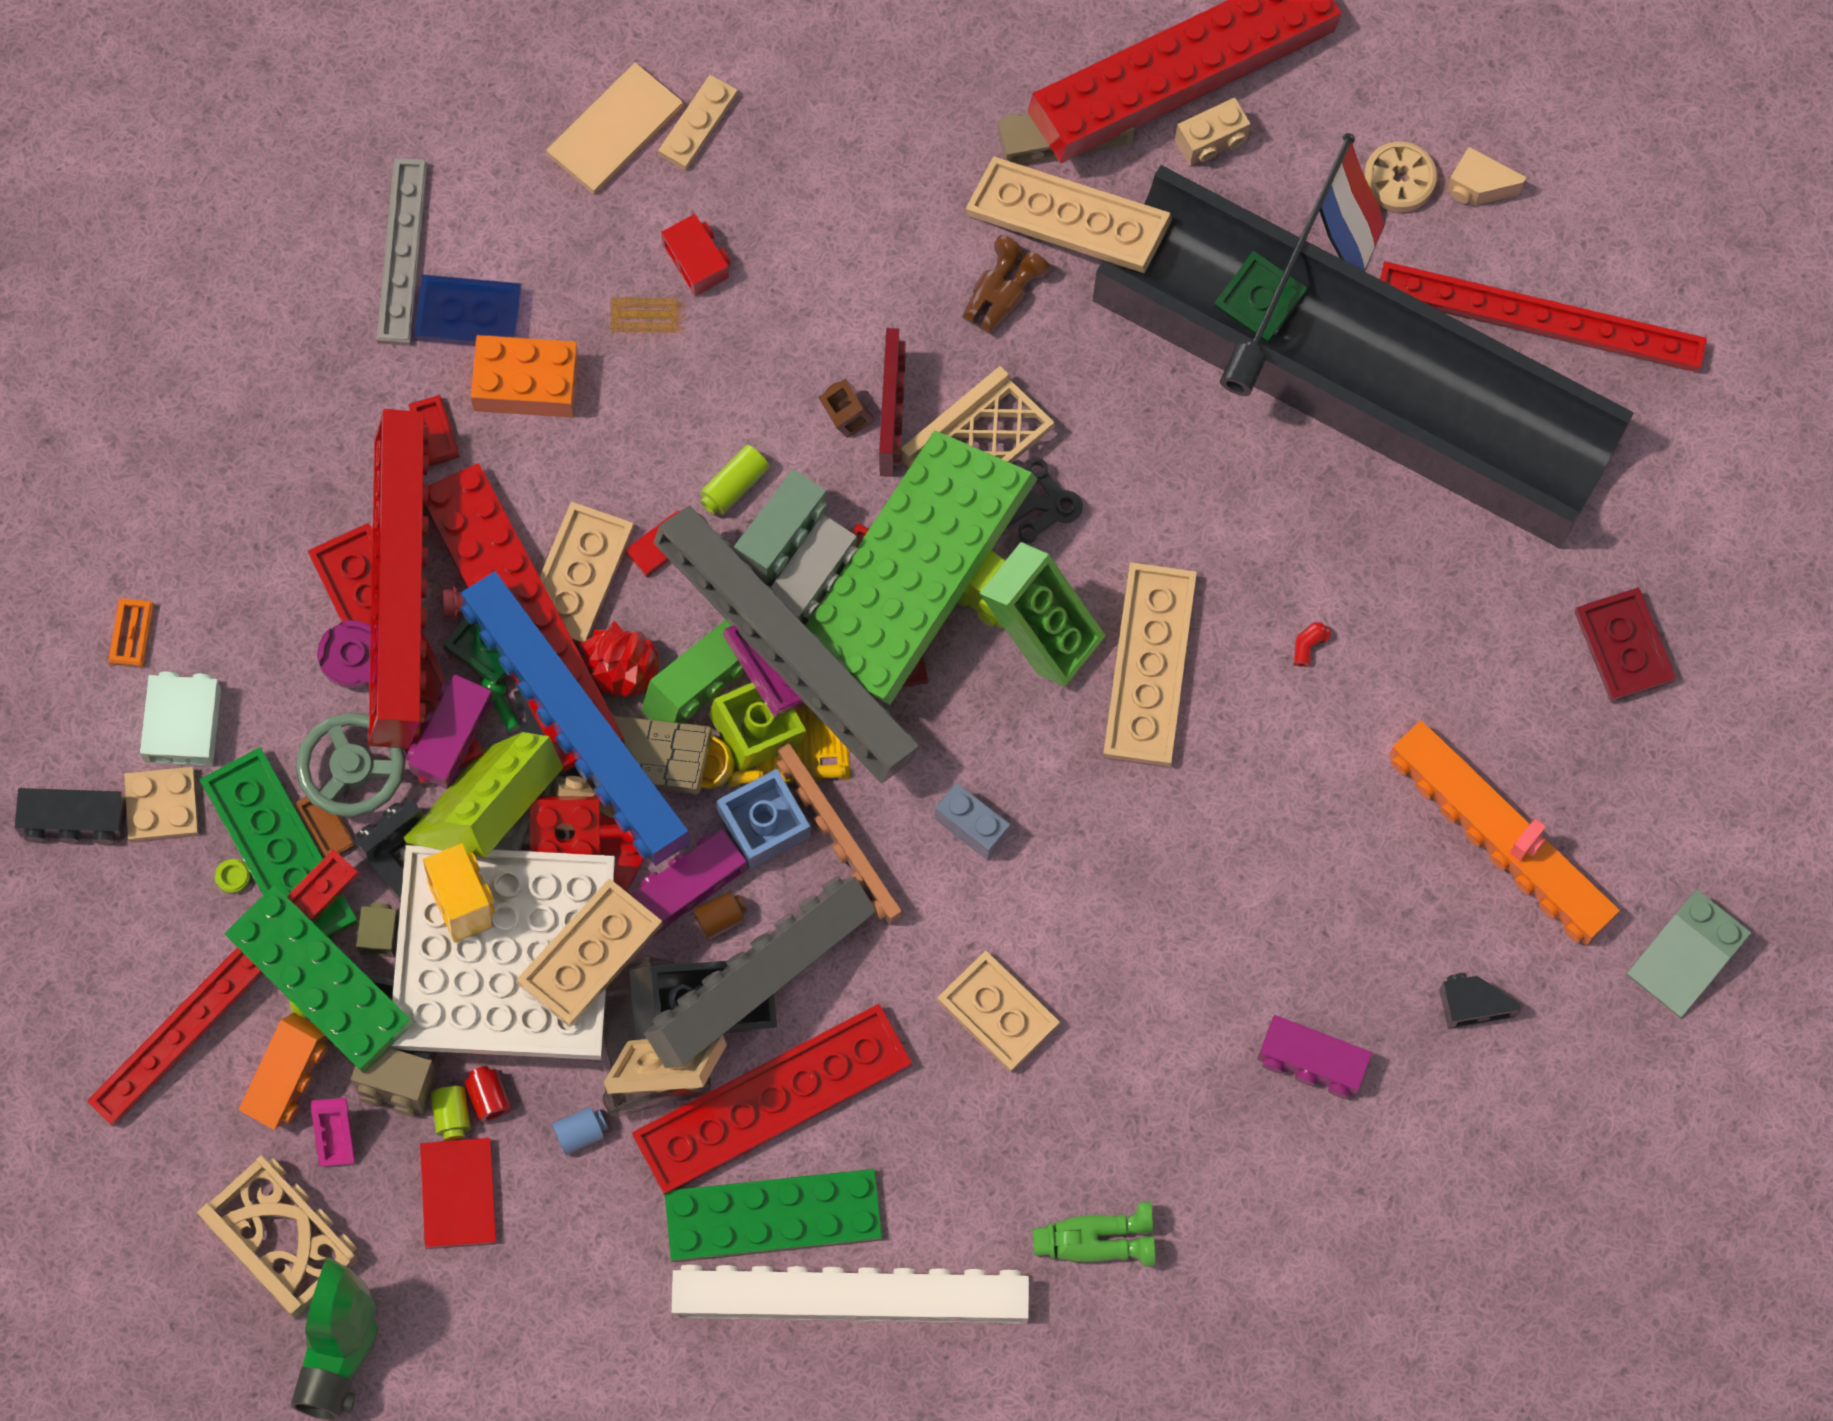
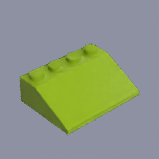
[404,732,563,858]

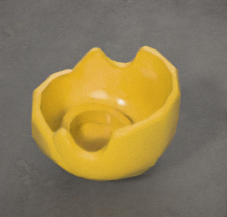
[701,736,735,789]

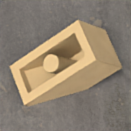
[1446,147,1526,206]

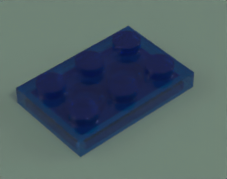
[414,274,522,346]

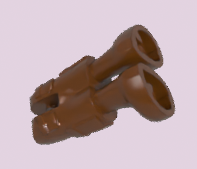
[962,235,1051,334]

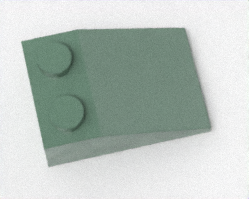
[1626,889,1751,1019]

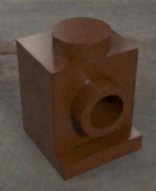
[818,379,875,438]

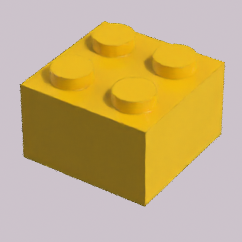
[423,843,495,943]

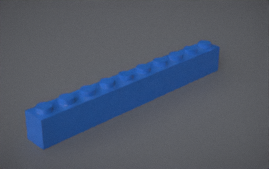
[460,571,690,866]

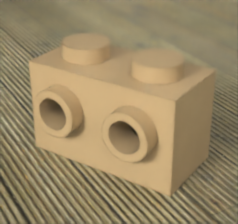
[1175,97,1250,166]

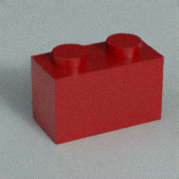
[661,214,731,296]

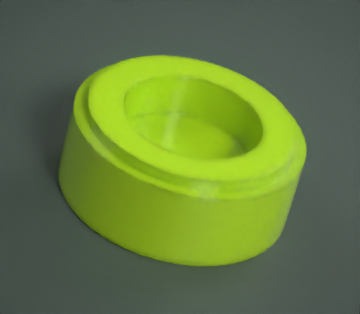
[215,859,250,895]

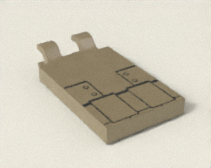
[613,716,713,795]

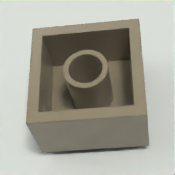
[350,1048,437,1117]

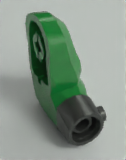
[291,1257,379,1421]

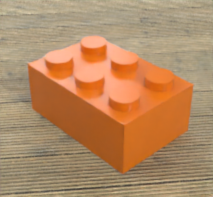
[470,335,579,418]

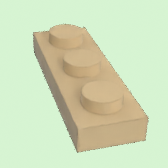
[658,75,738,171]

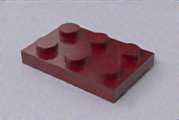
[1574,587,1676,703]

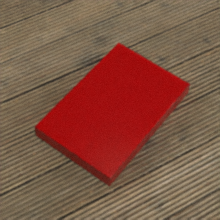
[420,1138,497,1249]

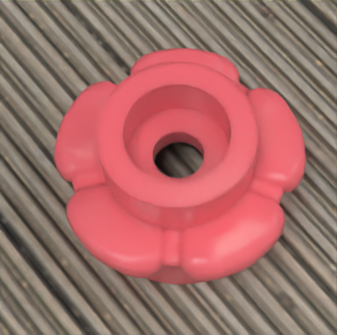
[442,585,463,619]

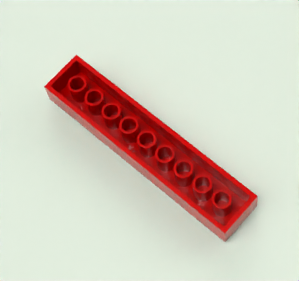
[1027,0,1342,164]
[368,409,429,749]

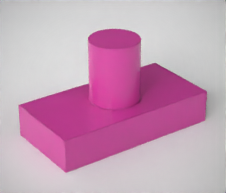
[311,1098,355,1167]

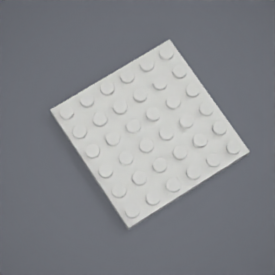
[390,845,615,1060]

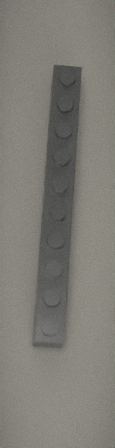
[653,505,919,784]

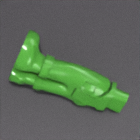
[1033,1201,1155,1267]

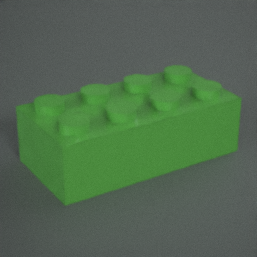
[979,542,1106,687]

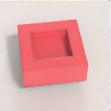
[1510,818,1546,862]

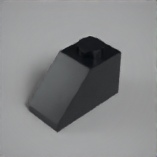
[1439,973,1520,1029]

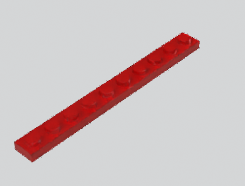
[1380,261,1707,372]
[87,849,360,1127]

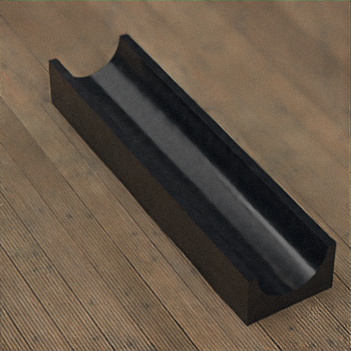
[1092,165,1634,549]

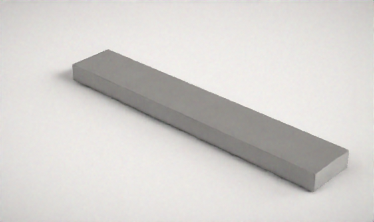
[377,158,428,346]

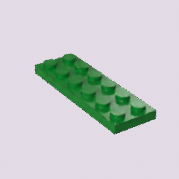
[199,747,358,938]
[224,885,414,1073]
[665,1169,882,1262]

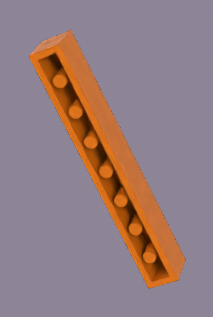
[1389,720,1620,946]

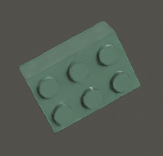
[734,469,828,587]

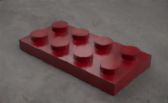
[879,328,906,477]

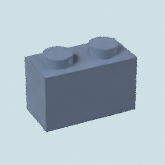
[934,783,1010,861]

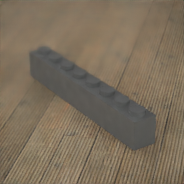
[644,876,876,1068]

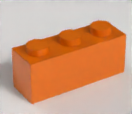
[238,1012,328,1130]

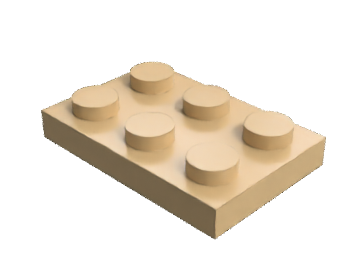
[937,950,1060,1073]
[604,1034,727,1094]

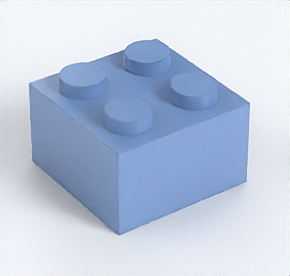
[716,769,811,870]

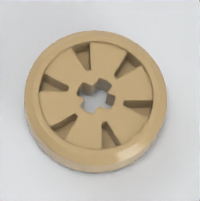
[1364,141,1437,213]

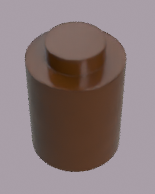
[692,891,748,941]

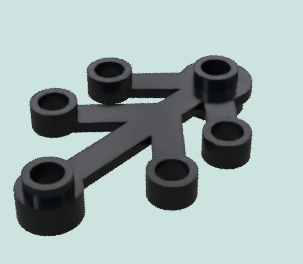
[1000,458,1083,543]

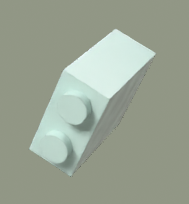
[140,672,221,767]

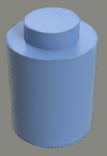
[551,1106,608,1156]

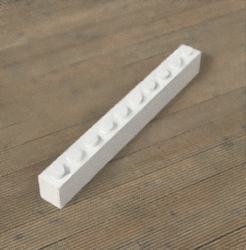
[672,1265,1029,1324]

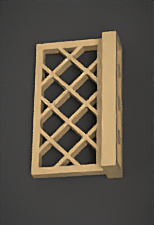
[901,366,1055,468]

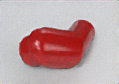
[1293,622,1331,667]

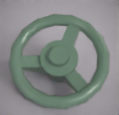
[295,712,406,817]

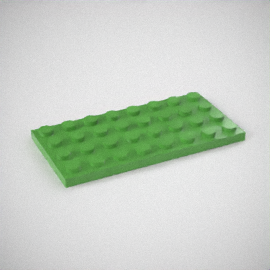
[805,430,1037,705]

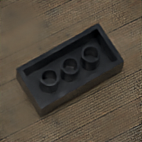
[629,961,777,1040]

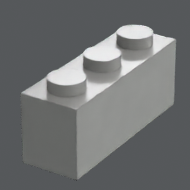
[771,514,859,623]

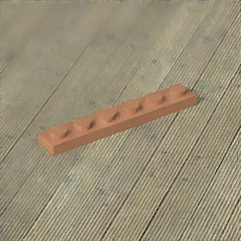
[775,743,902,925]

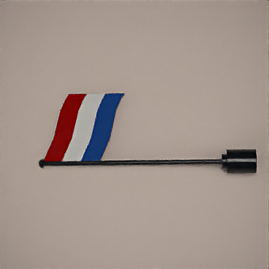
[1220,133,1384,396]

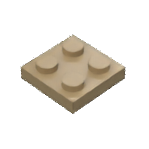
[124,767,199,842]

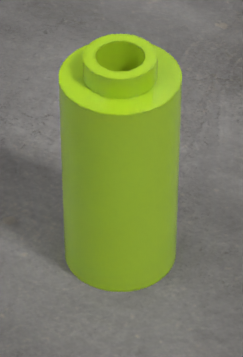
[700,445,770,515]

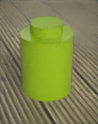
[430,1086,471,1141]

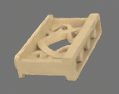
[197,1155,358,1319]

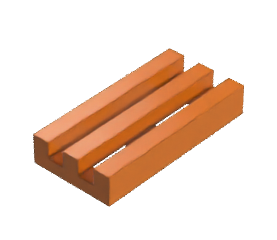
[108,598,154,668]

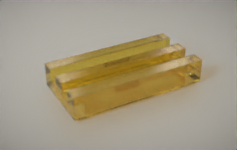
[610,297,678,333]

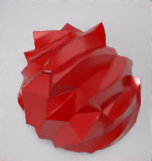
[579,620,660,697]

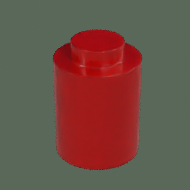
[465,1066,512,1122]

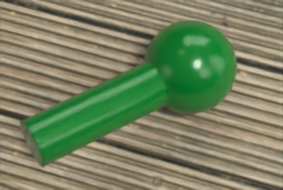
[480,679,520,733]

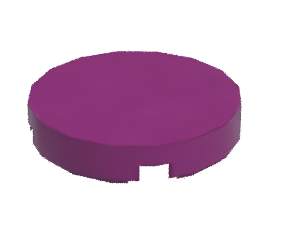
[317,620,370,688]

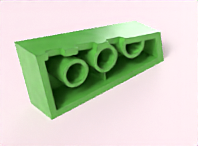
[641,620,745,724]

